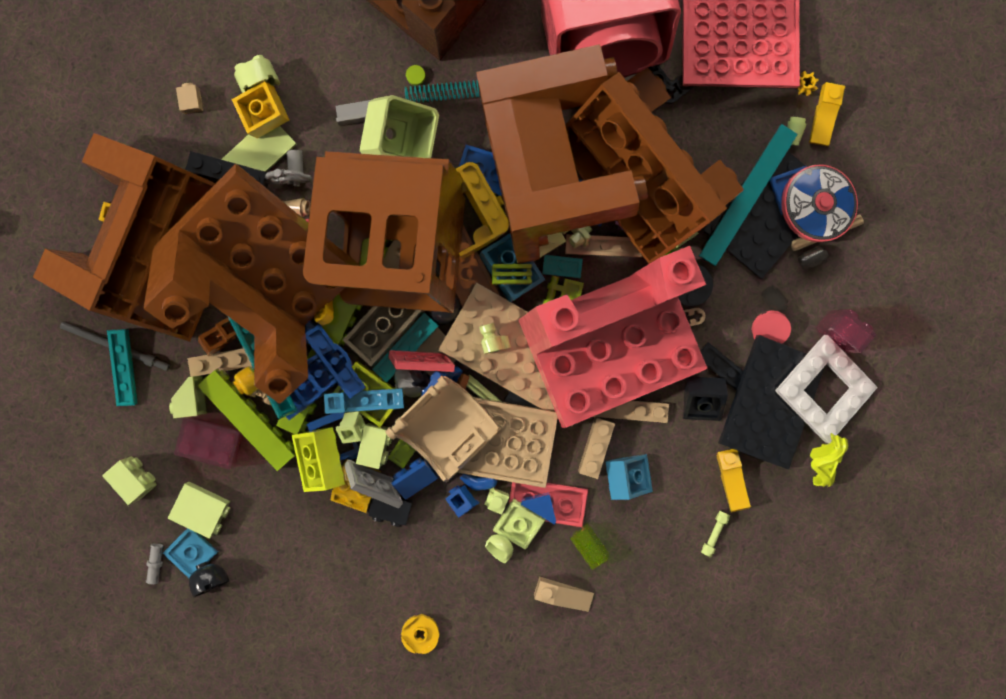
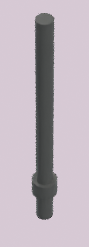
[60,321,170,371]

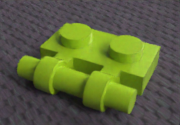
[543,276,584,304]

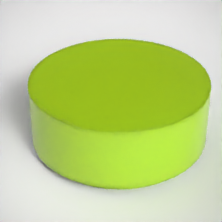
[406,65,425,86]

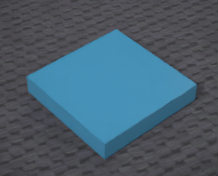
[163,528,218,578]

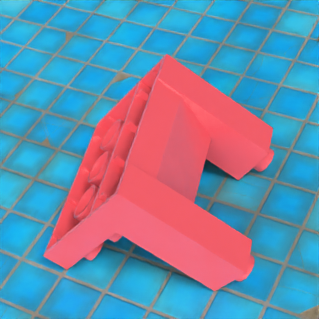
[518,246,707,428]

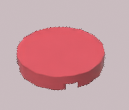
[751,310,791,344]

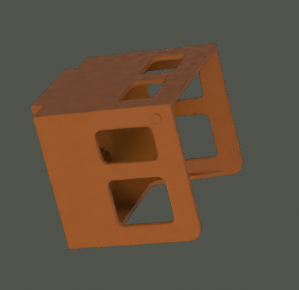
[303,151,466,313]

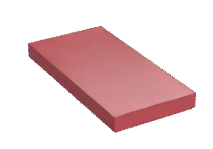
[509,482,588,527]

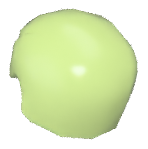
[485,534,513,563]

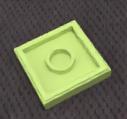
[493,498,546,550]

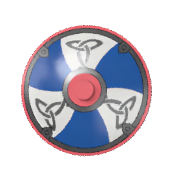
[781,165,858,242]

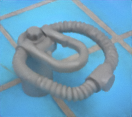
[265,150,312,187]

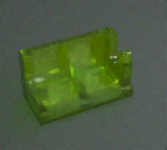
[570,523,609,570]

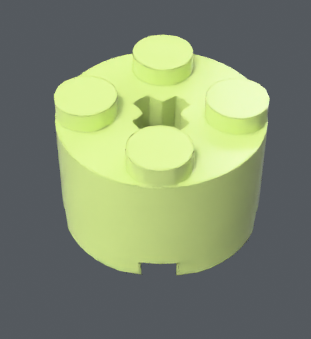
[234,55,280,93]

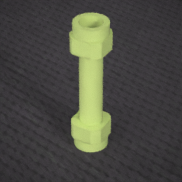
[701,511,730,557]

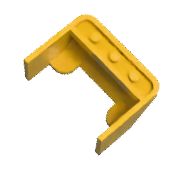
[456,162,509,260]

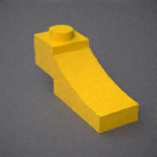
[809,82,845,147]
[717,449,751,512]

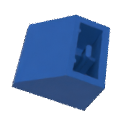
[391,457,439,500]

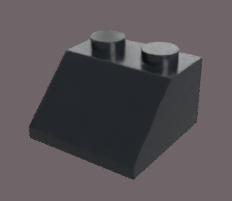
[683,377,728,421]

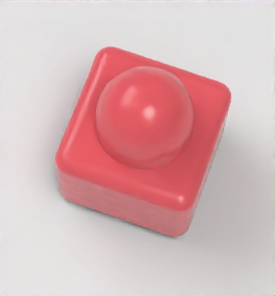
[541,0,681,78]

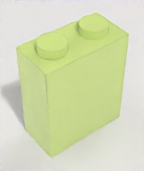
[168,482,231,539]

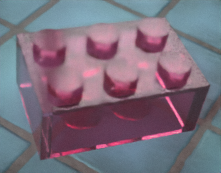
[815,309,877,353]
[174,416,244,469]

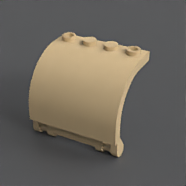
[385,376,501,482]

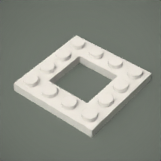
[775,335,878,443]

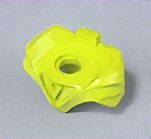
[810,433,848,487]

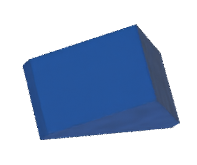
[521,492,556,524]

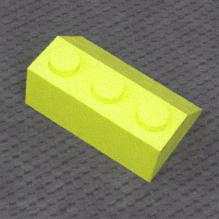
[292,427,345,492]

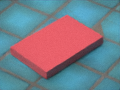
[389,350,455,372]

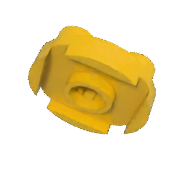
[401,614,440,654]

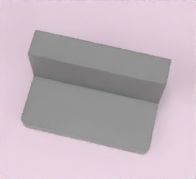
[336,100,371,126]

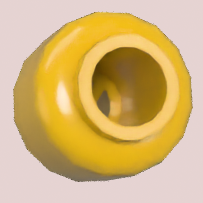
[233,366,258,395]

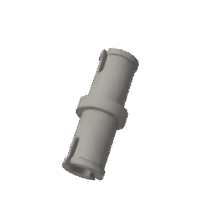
[146,543,163,584]

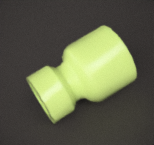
[479,323,511,354]

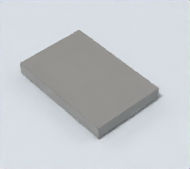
[344,460,403,508]

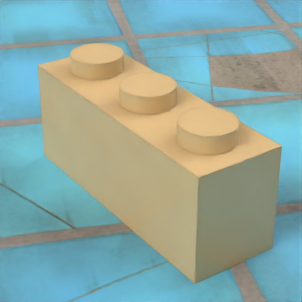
[578,417,615,479]

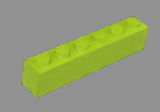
[197,368,296,471]

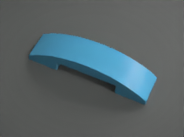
[324,388,404,414]

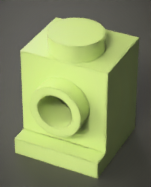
[336,411,366,444]
[484,488,509,515]

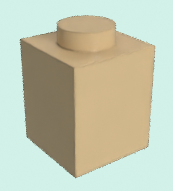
[176,83,203,114]

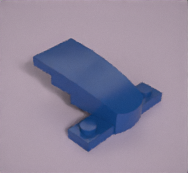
[286,324,366,421]

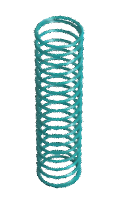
[405,80,479,103]

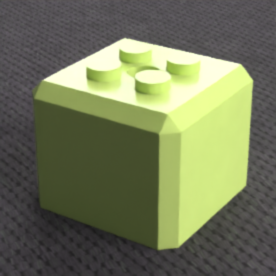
[360,95,439,158]

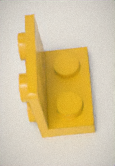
[330,459,381,513]

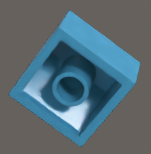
[606,454,653,500]

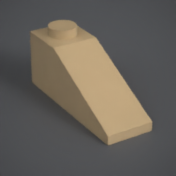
[534,576,594,612]

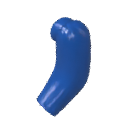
[460,474,497,490]

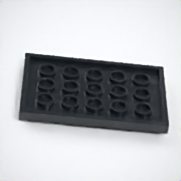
[703,151,805,279]
[718,335,825,470]

